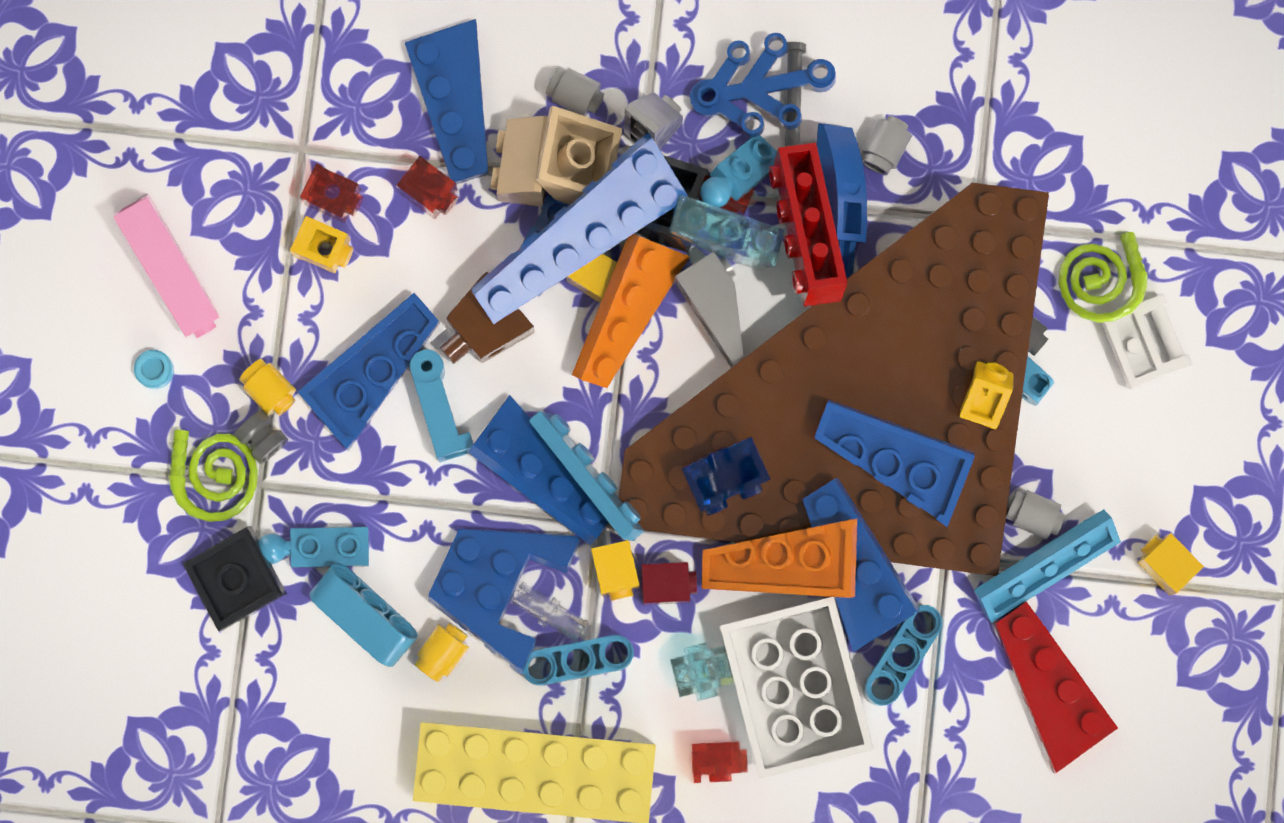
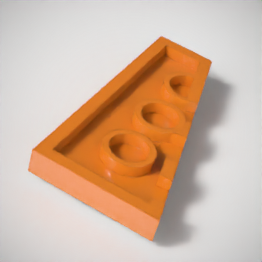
[572,234,690,388]
[702,518,857,598]

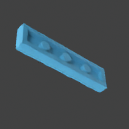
[529,411,645,541]
[974,509,1121,623]

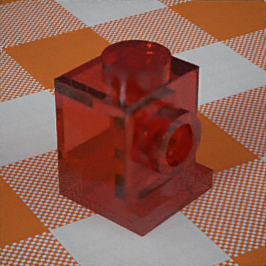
[300,163,363,223]
[691,742,748,783]

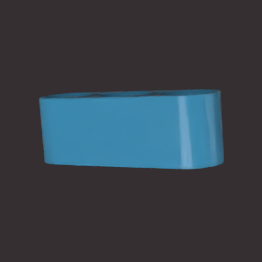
[309,563,418,667]
[863,605,942,706]
[523,635,634,686]

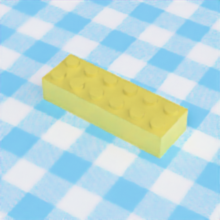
[413,722,656,823]

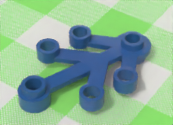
[690,32,836,137]

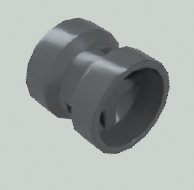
[234,410,289,464]

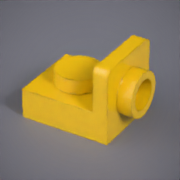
[959,361,1014,429]

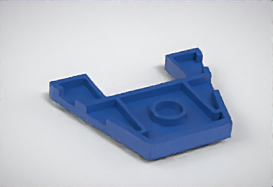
[428,529,580,674]

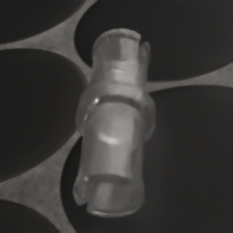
[510,581,589,643]

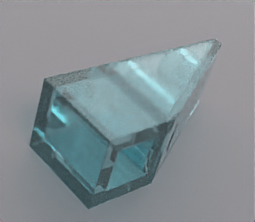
[669,195,785,270]

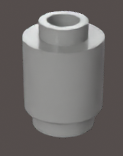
[545,67,605,116]
[862,116,912,175]
[1006,490,1066,540]

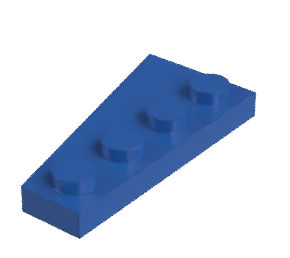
[814,399,975,527]

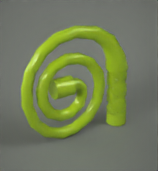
[1058,232,1148,323]
[168,430,258,522]

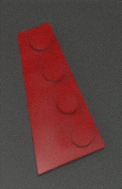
[994,601,1118,774]

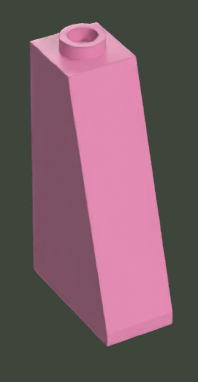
[113,194,219,338]

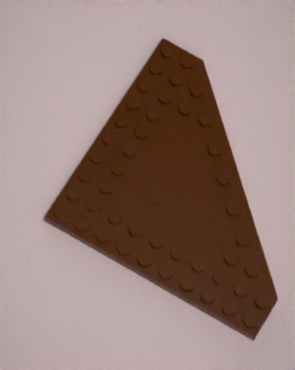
[619,182,1049,576]

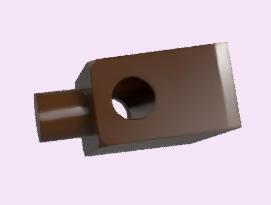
[439,271,535,364]

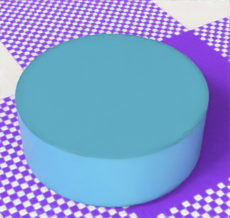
[134,350,174,389]

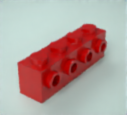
[769,142,847,307]

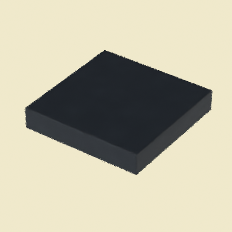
[183,526,287,632]

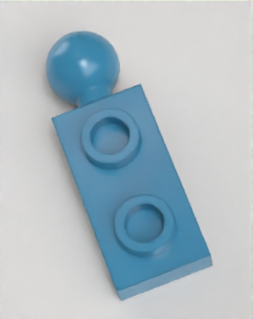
[700,135,777,208]
[259,527,369,568]

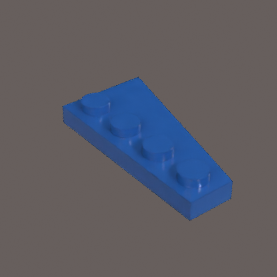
[404,19,489,186]
[297,292,440,451]
[468,395,608,546]
[803,478,921,652]

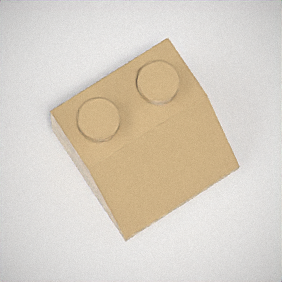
[535,106,622,205]
[491,116,548,207]

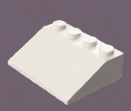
[720,597,875,779]

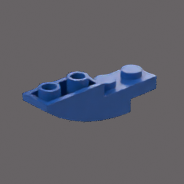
[816,123,867,278]

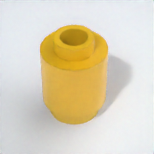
[239,359,296,416]
[414,622,470,683]

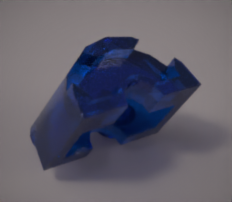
[682,437,771,516]

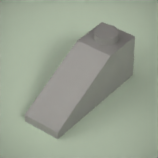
[624,92,683,150]
[674,251,744,368]

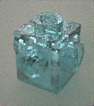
[670,642,735,701]

